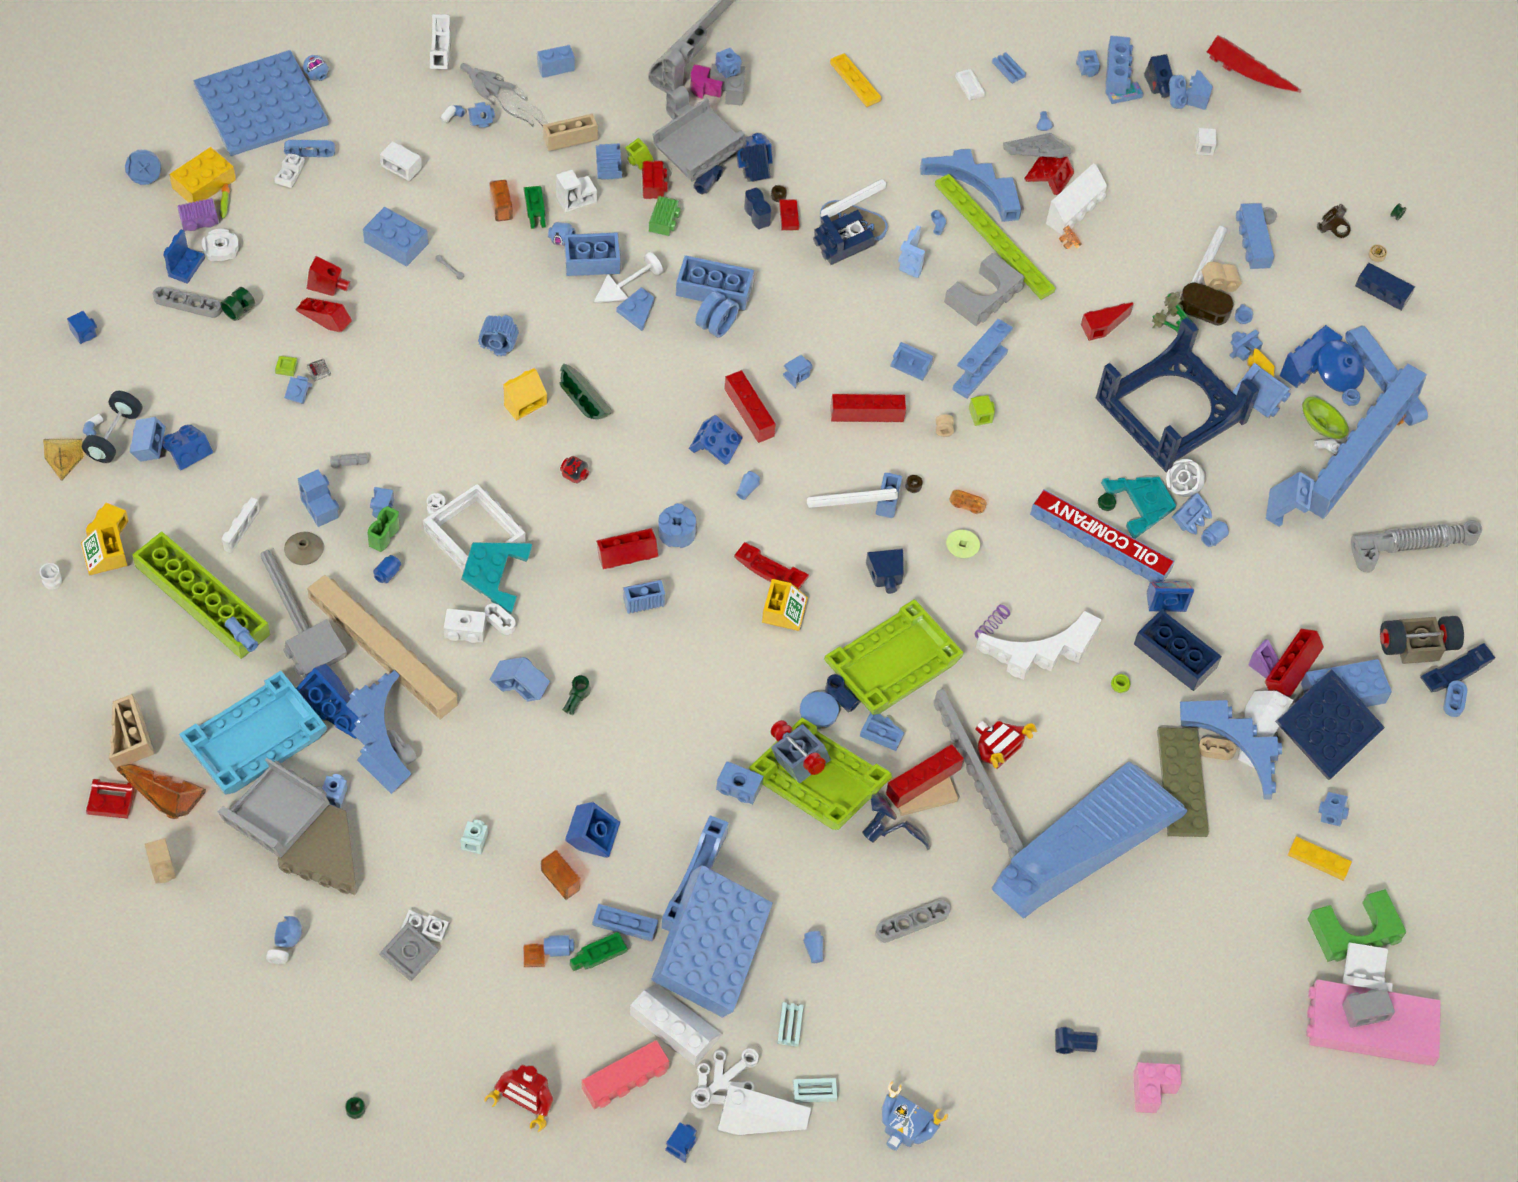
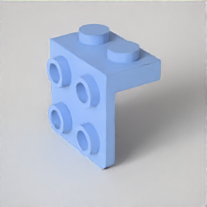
[898,225,925,278]

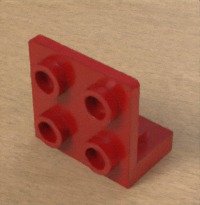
[1024,156,1074,195]

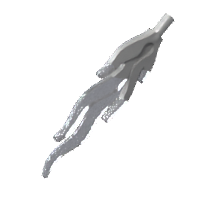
[460,63,549,127]

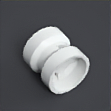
[39,563,62,589]

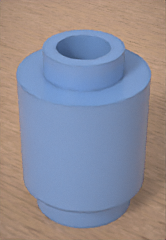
[1201,521,1229,547]
[544,935,574,957]

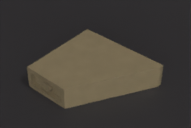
[277,805,357,895]

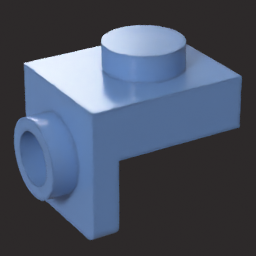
[284,375,313,404]

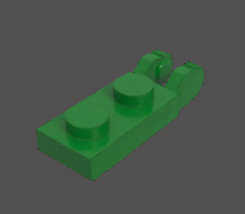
[524,186,546,229]

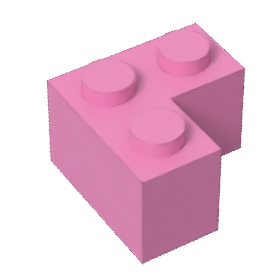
[1133,1062,1181,1113]

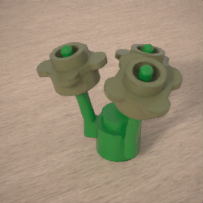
[1152,292,1192,333]

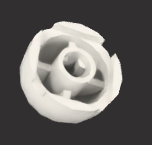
[1166,459,1205,497]

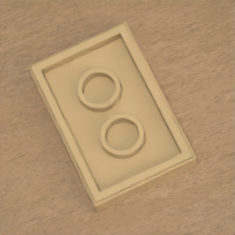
[888,777,958,816]

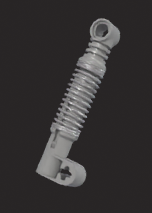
[1351,520,1482,572]

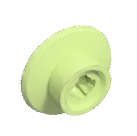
[946,530,980,558]

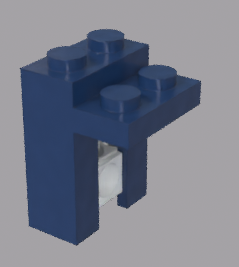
[813,210,875,265]

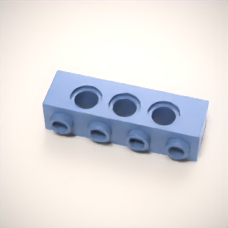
[1105,35,1133,95]

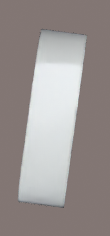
[484,603,516,635]

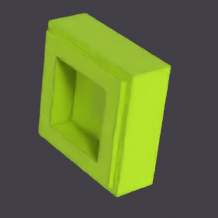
[275,356,298,376]

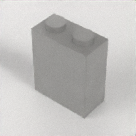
[284,619,347,679]

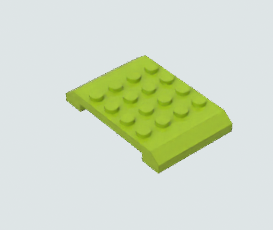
[824,599,964,715]
[749,717,892,830]

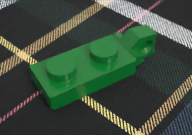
[569,932,628,971]

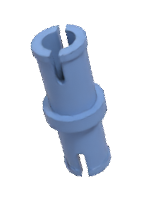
[225,617,258,652]

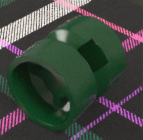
[220,287,255,321]

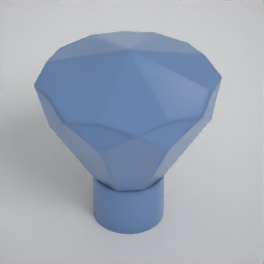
[1036,111,1053,131]

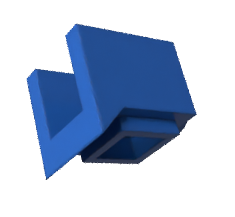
[665,1122,697,1163]

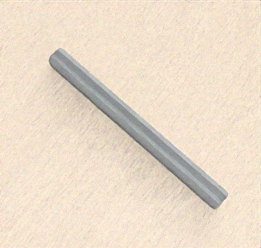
[260,550,309,634]

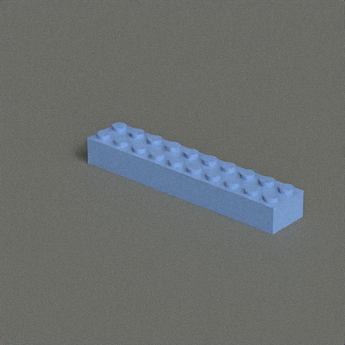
[1309,364,1427,519]

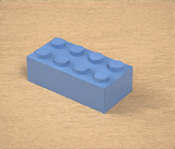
[676,255,754,310]
[1301,659,1392,707]

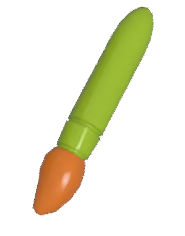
[220,183,230,219]

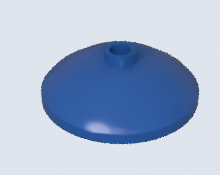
[1317,341,1364,393]

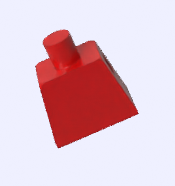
[306,256,350,296]

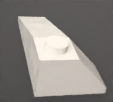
[1238,691,1293,769]
[718,1085,811,1136]

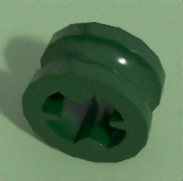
[1390,203,1407,221]
[345,1097,365,1119]

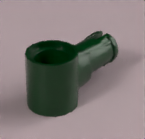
[562,675,591,715]

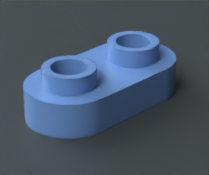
[1169,75,1187,109]
[1443,681,1468,717]

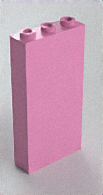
[1306,980,1441,1066]

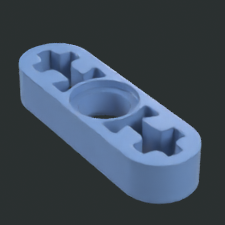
[284,140,335,157]

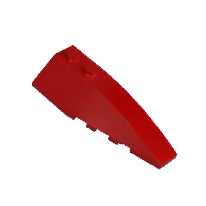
[1206,35,1302,93]

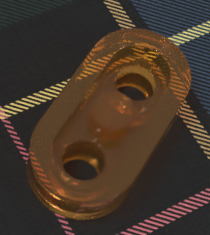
[949,490,987,514]

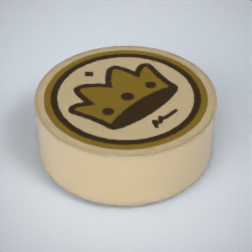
[1368,245,1387,262]

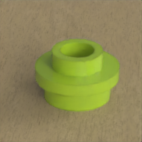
[1111,674,1130,693]

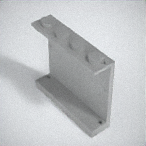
[652,98,746,182]

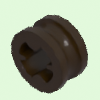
[771,185,787,202]
[905,475,923,493]

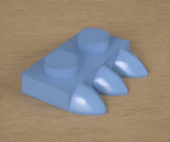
[1172,493,1212,534]

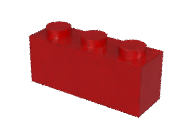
[596,528,658,569]

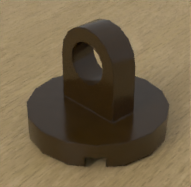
[1317,204,1351,238]

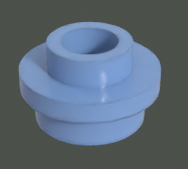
[1342,389,1360,406]

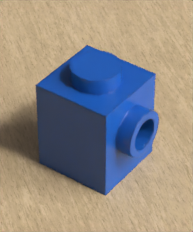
[67,311,97,344]

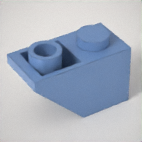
[1186,70,1212,110]

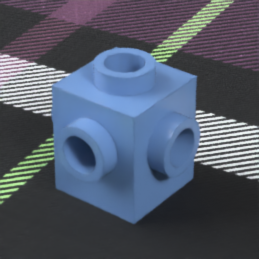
[715,47,742,78]
[468,102,495,128]
[1319,792,1349,827]

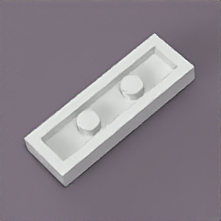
[222,497,260,553]

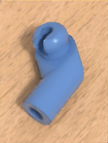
[931,210,946,235]

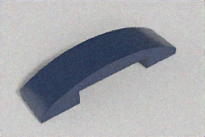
[1420,643,1496,693]

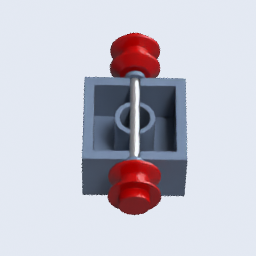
[770,720,831,783]

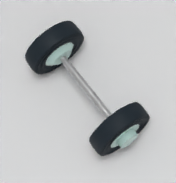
[81,390,143,463]

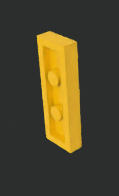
[1288,836,1352,881]

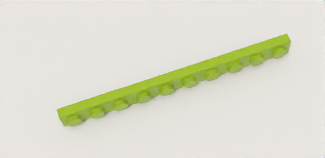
[935,174,1056,300]

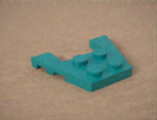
[1101,477,1176,539]
[461,542,532,614]

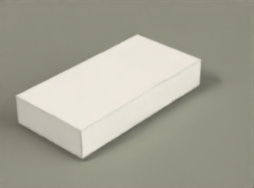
[955,69,985,100]

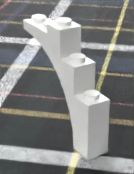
[976,611,1101,680]

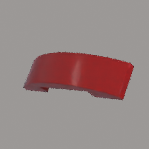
[734,542,809,590]

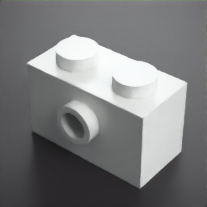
[444,609,486,643]

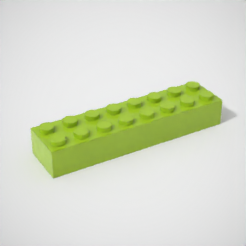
[132,531,270,659]

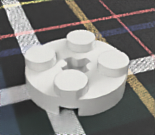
[202,229,239,261]

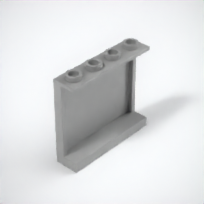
[218,758,330,858]

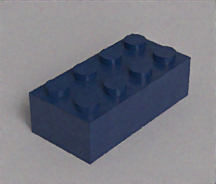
[1134,609,1222,692]

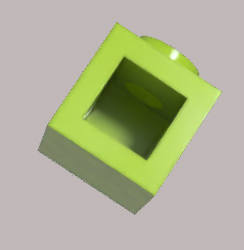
[625,138,654,170]
[969,395,995,426]

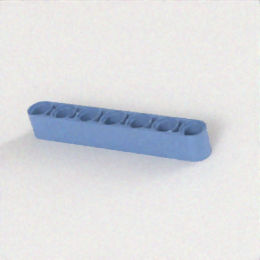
[1345,326,1428,426]

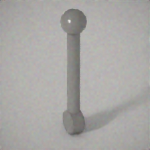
[435,255,464,280]

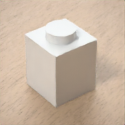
[1195,128,1216,156]

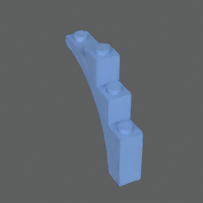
[920,149,1021,222]
[346,670,411,794]
[1180,700,1282,800]

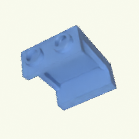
[1233,363,1291,419]
[1266,472,1314,527]

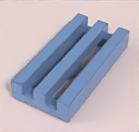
[992,52,1026,83]

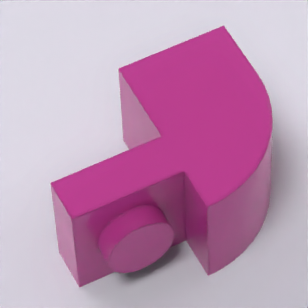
[690,64,723,99]

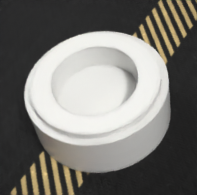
[266,950,288,964]

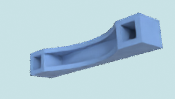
[661,816,729,931]

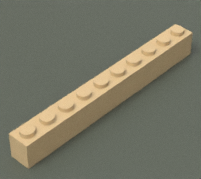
[307,575,458,719]

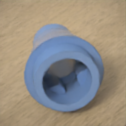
[736,471,760,500]
[803,931,823,963]

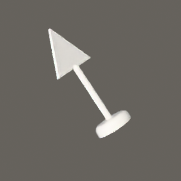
[594,252,663,303]

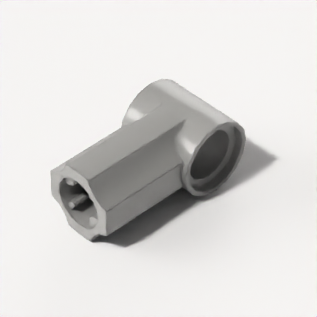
[387,730,417,766]

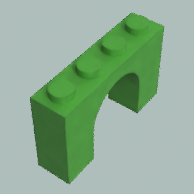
[1308,889,1406,962]

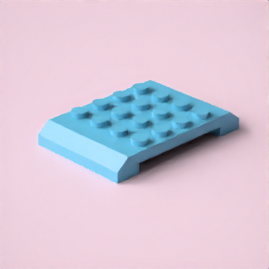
[179,671,327,795]

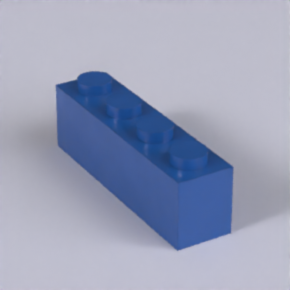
[1280,325,1343,388]

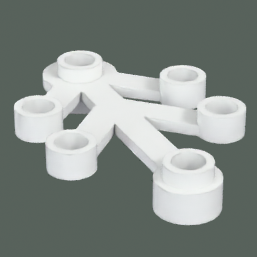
[691,1048,759,1109]

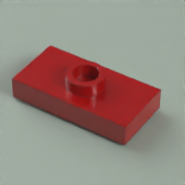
[779,199,799,231]

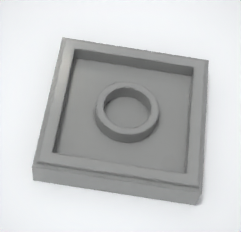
[379,923,439,982]

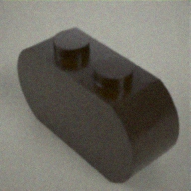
[1180,282,1234,326]

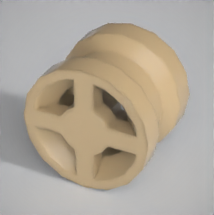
[936,414,954,437]

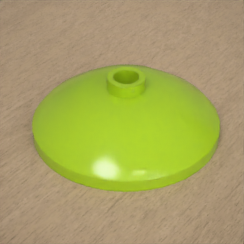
[1302,397,1349,439]

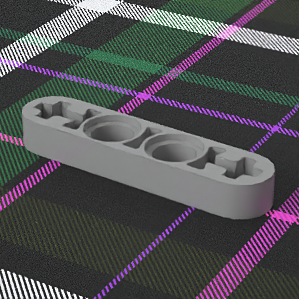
[153,287,222,318]
[875,900,950,943]

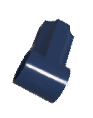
[694,165,723,195]
[825,674,861,713]
[1055,1027,1098,1054]

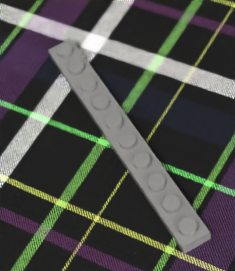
[933,689,1024,859]

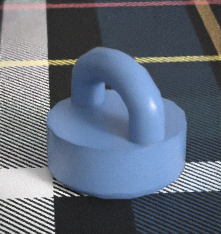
[1235,304,1253,324]

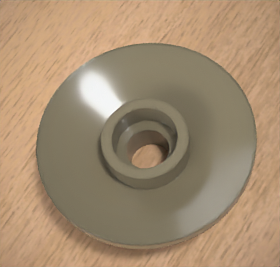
[284,532,323,565]

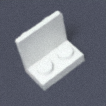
[1343,943,1393,992]

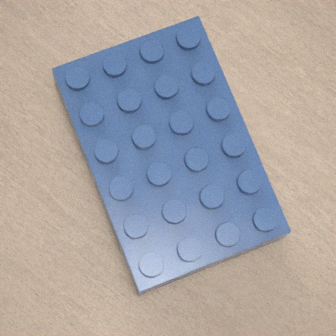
[651,865,773,1018]

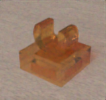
[1059,225,1082,249]
[524,944,545,967]

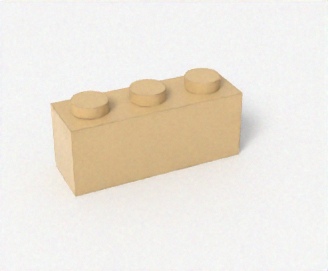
[543,114,598,151]

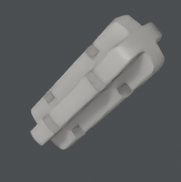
[330,453,368,467]

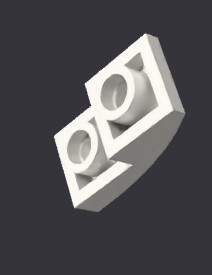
[275,153,305,188]
[401,910,449,942]

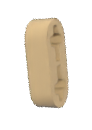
[1199,737,1237,760]

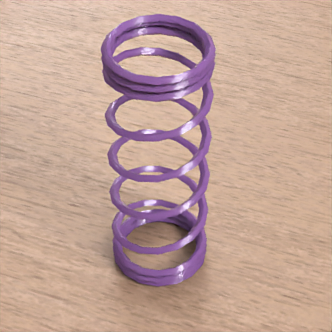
[974,604,1010,639]

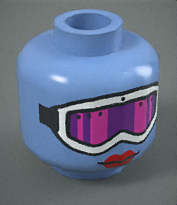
[303,55,329,81]
[548,222,576,246]

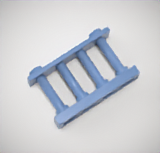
[952,319,1013,399]

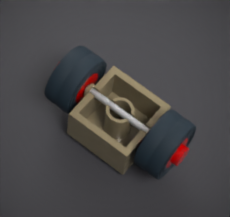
[1380,616,1464,664]

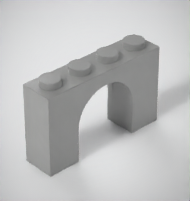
[944,253,1024,326]

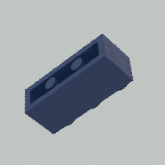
[1355,262,1415,311]

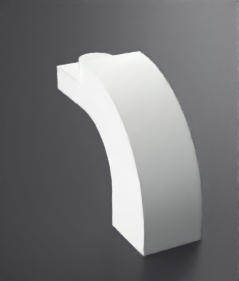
[430,14,450,69]

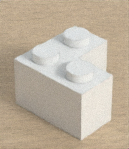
[556,170,597,212]

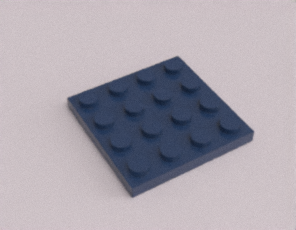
[1275,669,1385,780]

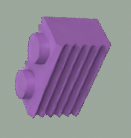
[177,198,219,231]

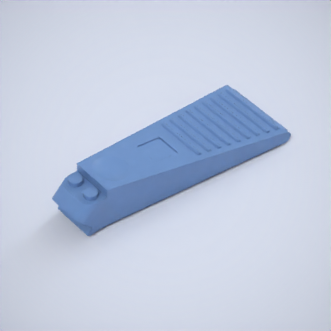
[992,761,1187,918]

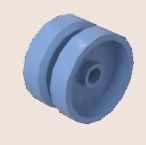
[695,291,739,338]

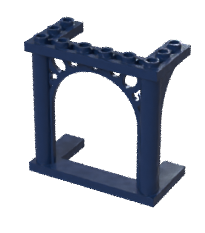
[1095,317,1259,472]

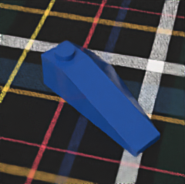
[296,664,359,739]

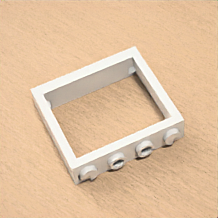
[423,484,526,571]

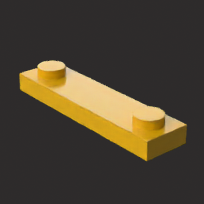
[830,53,881,107]

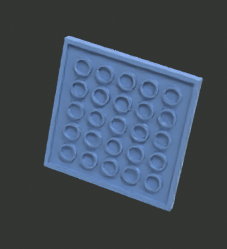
[193,50,329,156]

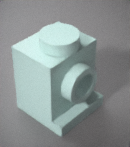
[460,820,488,854]

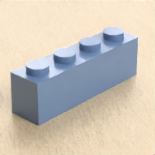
[1236,203,1274,269]

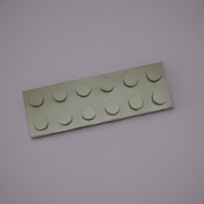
[1157,727,1209,837]

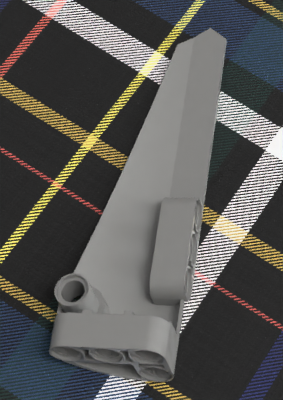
[648,0,735,93]

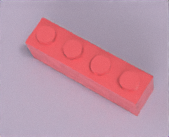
[582,1040,669,1109]

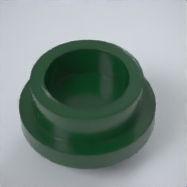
[1097,493,1116,511]

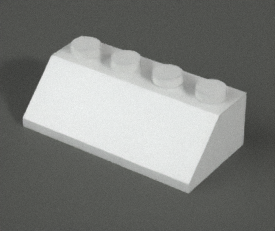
[1046,163,1107,235]
[630,984,722,1066]

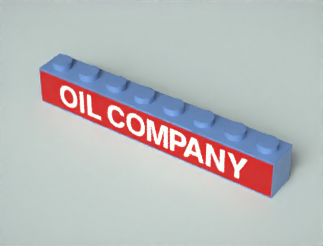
[1030,489,1175,582]

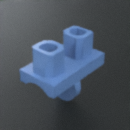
[1229,329,1263,361]

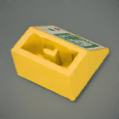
[81,523,128,576]
[762,579,808,631]

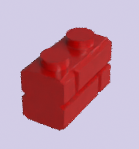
[642,161,667,199]

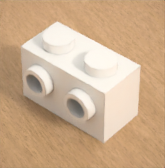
[380,141,422,181]

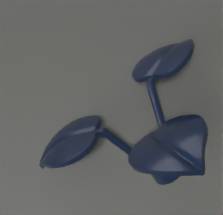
[862,792,930,851]

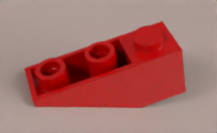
[296,298,352,332]
[1081,302,1133,341]

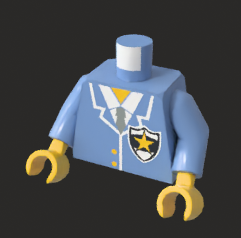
[882,1081,949,1151]

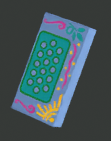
[1107,82,1143,104]

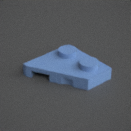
[617,287,654,331]
[860,712,904,751]

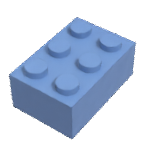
[363,206,428,267]
[564,233,620,276]

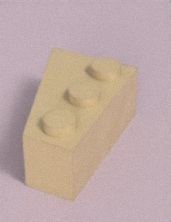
[109,694,154,769]

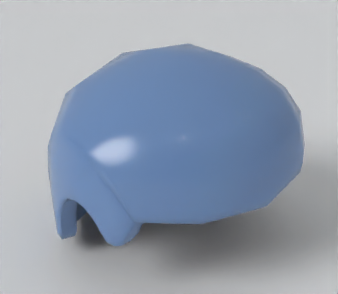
[274,916,302,948]

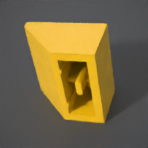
[503,368,547,421]

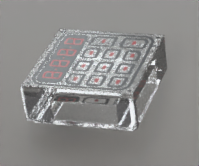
[307,358,331,381]

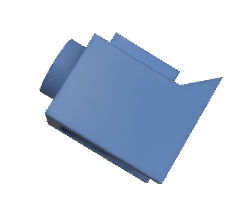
[783,355,812,389]

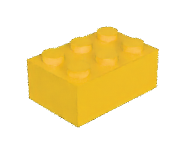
[169,147,236,203]

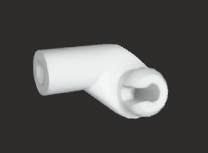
[1314,439,1341,454]

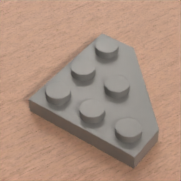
[1003,133,1071,158]

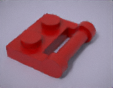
[86,779,135,819]

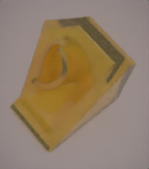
[43,439,83,481]

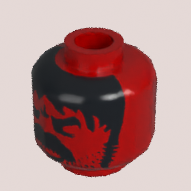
[560,456,589,484]

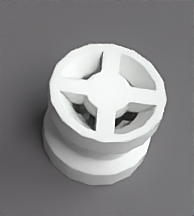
[427,493,446,515]

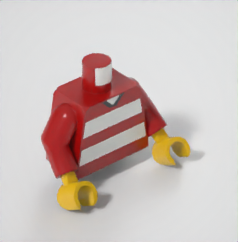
[975,721,1037,769]
[484,1065,553,1132]

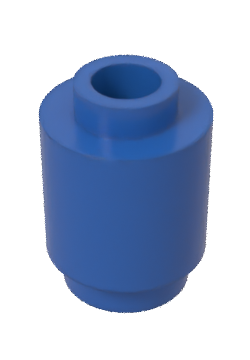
[373,555,401,583]

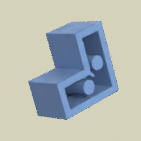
[297,469,340,527]
[489,657,550,702]

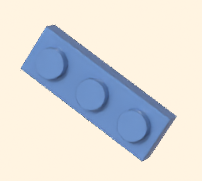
[592,904,658,942]

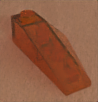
[117,764,206,819]

